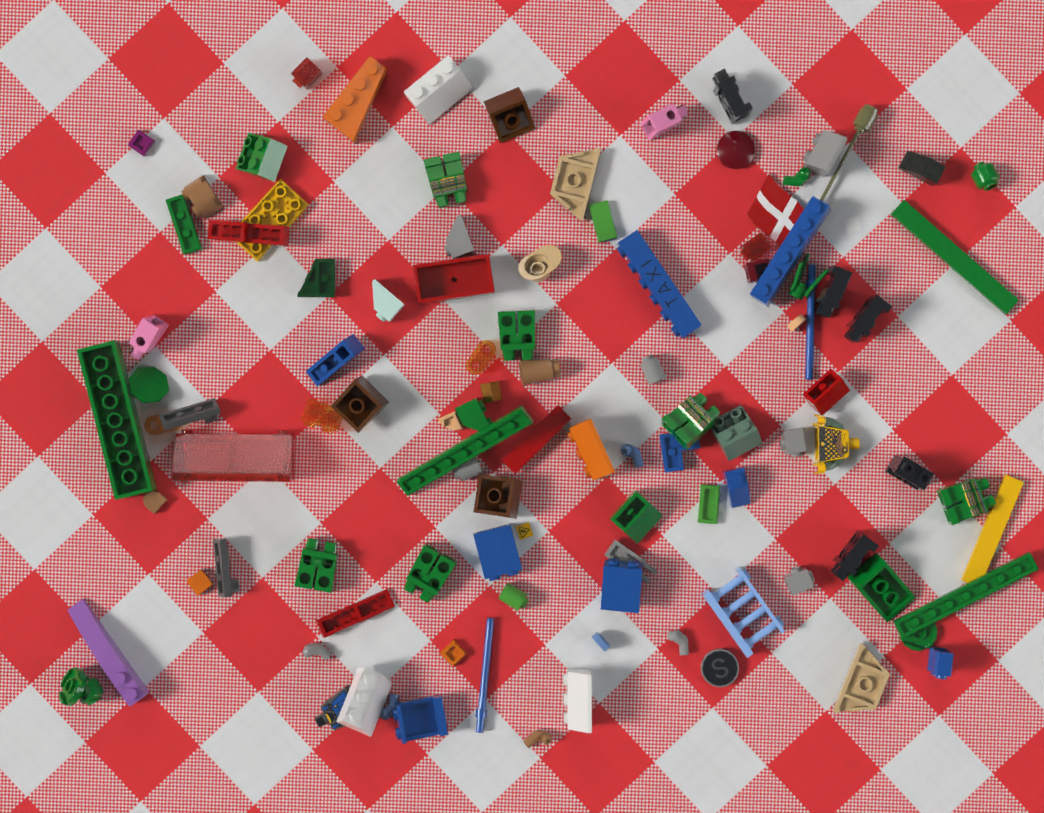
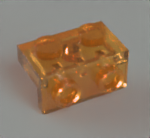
[300,398,343,434]

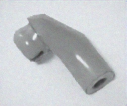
[668,630,689,655]
[302,643,332,660]

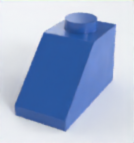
[722,466,751,508]

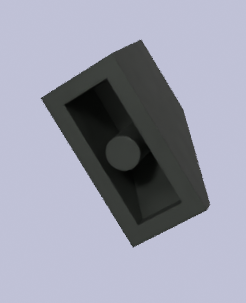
[898,151,946,186]

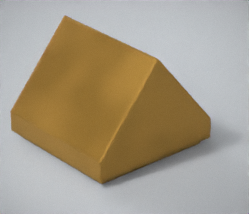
[480,381,502,403]

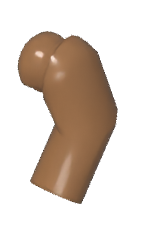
[523,730,552,748]

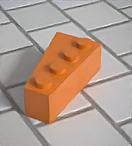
[323,56,387,144]

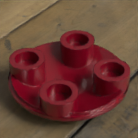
[717,131,755,169]

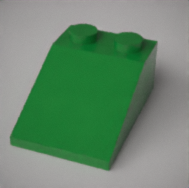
[847,553,916,622]

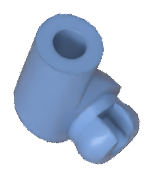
[620,444,644,468]
[379,694,399,720]

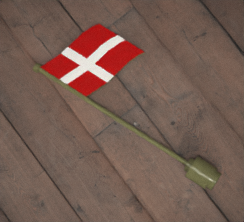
[747,104,879,247]

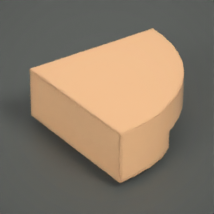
[438,411,463,430]

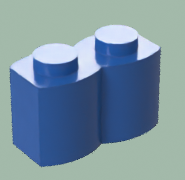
[927,646,954,679]

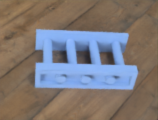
[701,567,785,658]

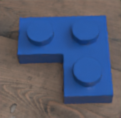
[659,433,700,473]

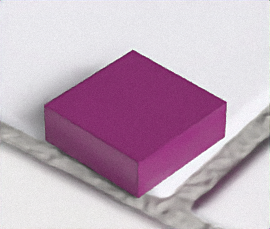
[128,129,155,157]

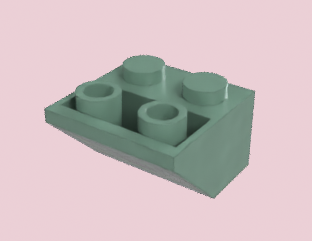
[711,405,763,461]

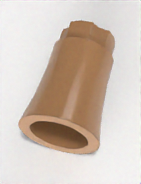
[519,358,561,386]

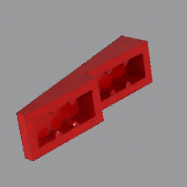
[207,220,290,247]
[501,405,571,474]
[315,589,395,638]

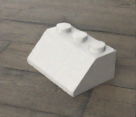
[404,55,473,125]
[336,667,392,737]
[563,669,592,733]

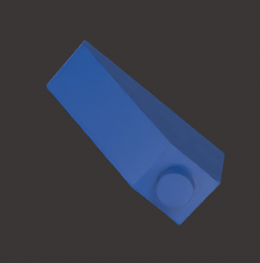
[306,334,365,386]

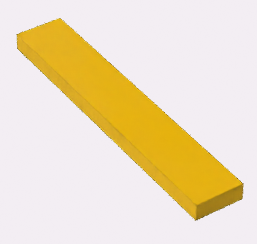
[961,475,1024,583]

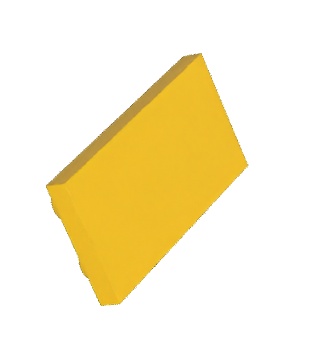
[237,179,309,261]

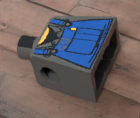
[315,685,349,730]

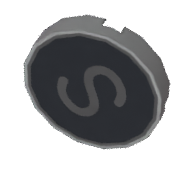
[700,648,739,687]

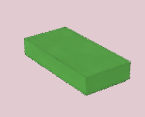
[589,200,617,243]
[697,484,720,524]

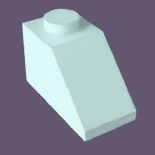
[372,279,404,322]

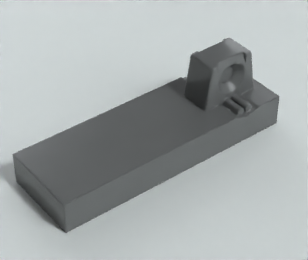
[159,398,221,431]
[213,538,239,597]

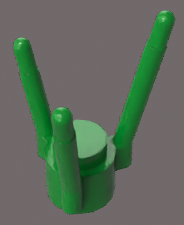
[788,253,829,300]

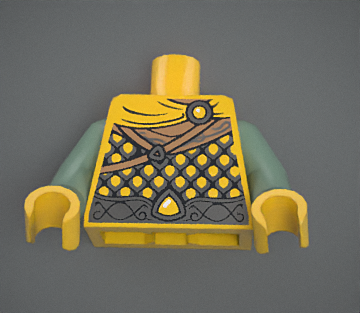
[812,414,860,474]

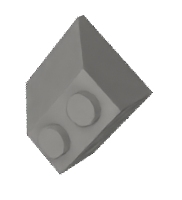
[802,130,848,177]

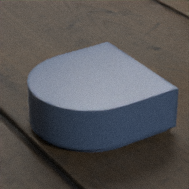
[592,632,610,652]

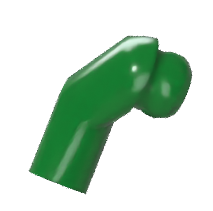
[783,167,810,187]

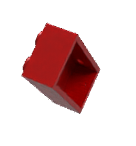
[412,254,495,304]

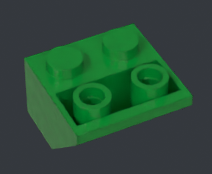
[236,133,288,182]
[455,398,493,431]
[609,490,663,544]

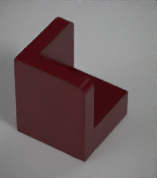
[744,258,769,283]

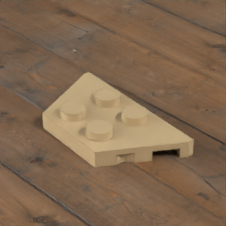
[550,148,601,221]
[832,643,890,713]

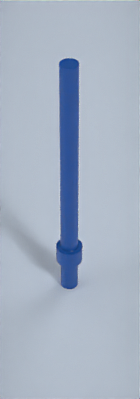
[805,265,817,380]
[475,617,494,733]

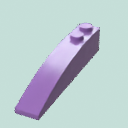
[68,599,149,707]

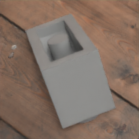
[444,214,474,259]

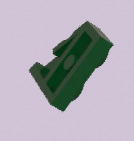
[297,259,335,298]

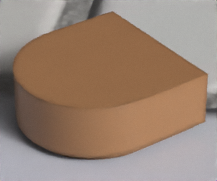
[143,491,167,514]

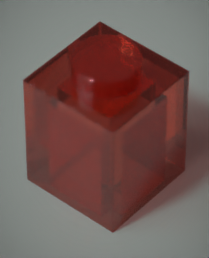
[291,57,323,90]
[740,233,772,262]

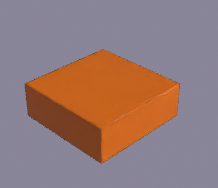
[186,569,214,596]
[440,639,467,667]

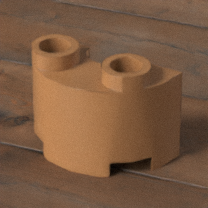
[181,175,224,219]

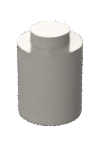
[640,354,666,385]
[453,457,483,482]

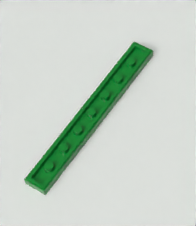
[890,200,1019,315]
[396,406,533,496]
[893,552,1039,639]

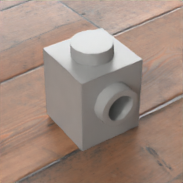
[779,428,807,457]
[783,566,815,595]

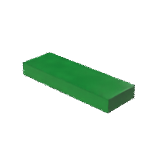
[166,194,203,255]

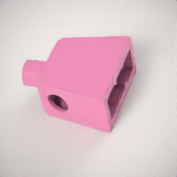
[640,104,688,140]
[129,314,169,360]

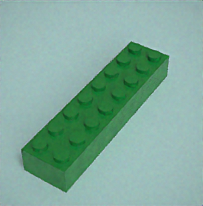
[77,340,157,500]

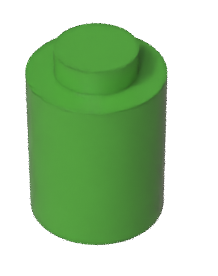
[498,583,529,611]

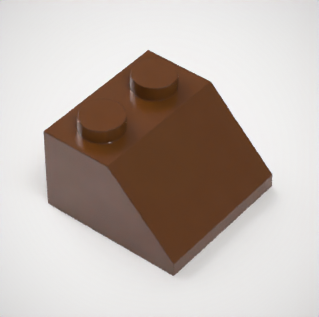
[483,87,536,143]
[331,376,389,433]
[473,474,522,519]

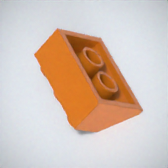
[567,418,615,480]

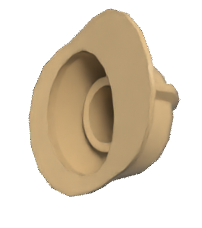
[518,245,562,282]

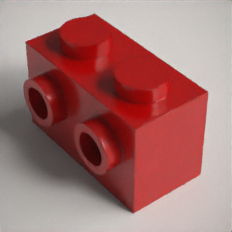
[802,369,850,415]

